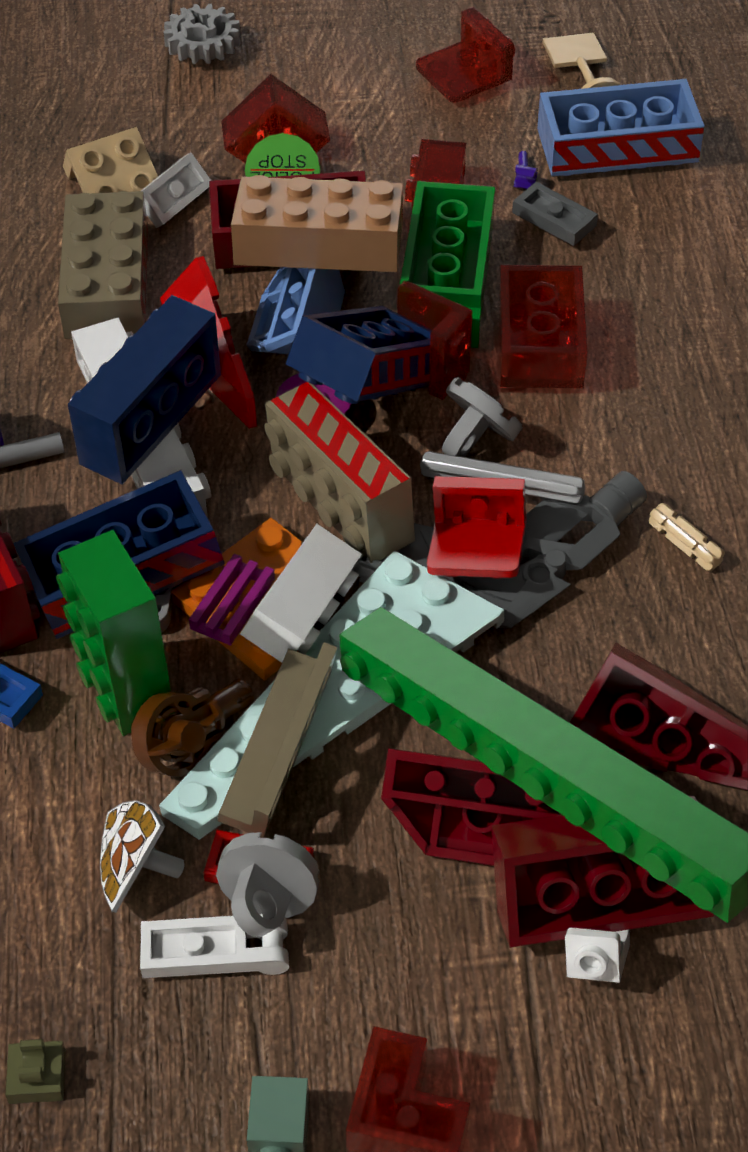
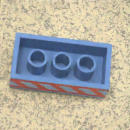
[537,79,704,177]

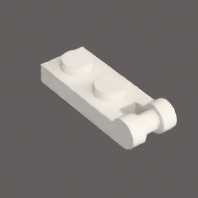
[140,914,289,978]

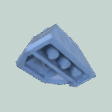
[247,267,345,355]

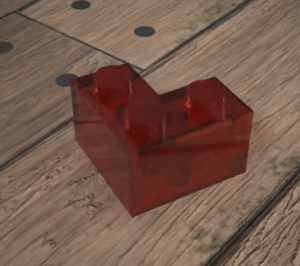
[221,74,330,164]
[346,1026,470,1152]

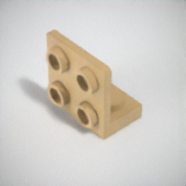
[63,127,158,194]

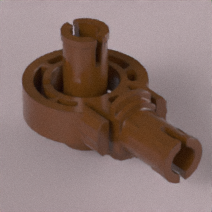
[131,679,254,777]

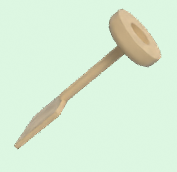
[543,33,621,89]

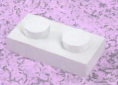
[141,152,211,228]

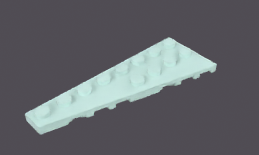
[159,550,504,840]

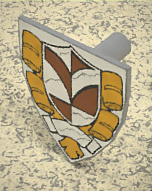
[100,800,184,913]

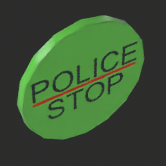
[245,133,321,177]

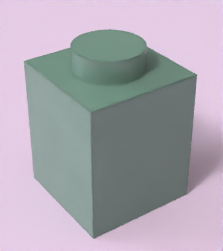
[246,1076,310,1152]

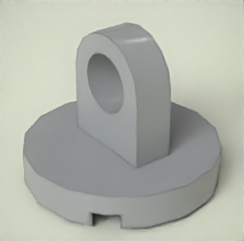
[442,377,523,457]
[216,832,320,937]

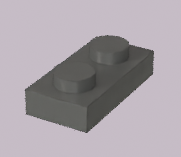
[512,182,598,246]

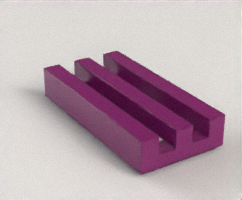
[189,554,275,646]

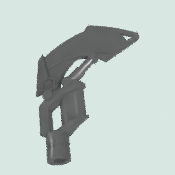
[380,471,647,629]

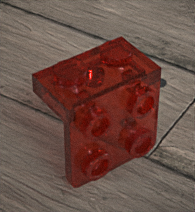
[416,7,515,103]
[397,281,472,400]

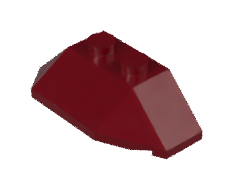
[381,748,562,866]

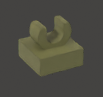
[5,1039,66,1104]

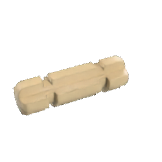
[648,503,725,571]

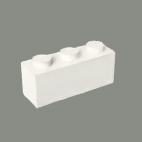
[240,524,362,663]

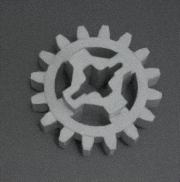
[163,4,241,64]

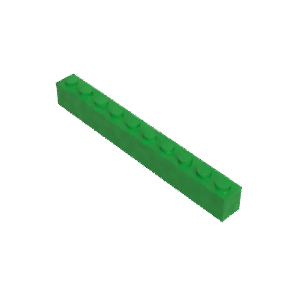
[339,607,748,923]

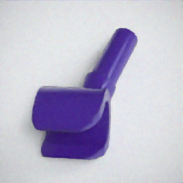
[514,151,538,189]

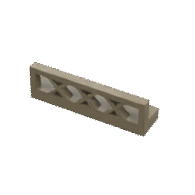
[217,642,337,838]

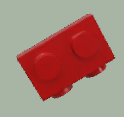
[427,476,527,579]

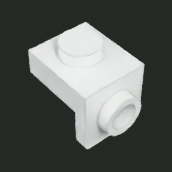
[565,928,630,983]

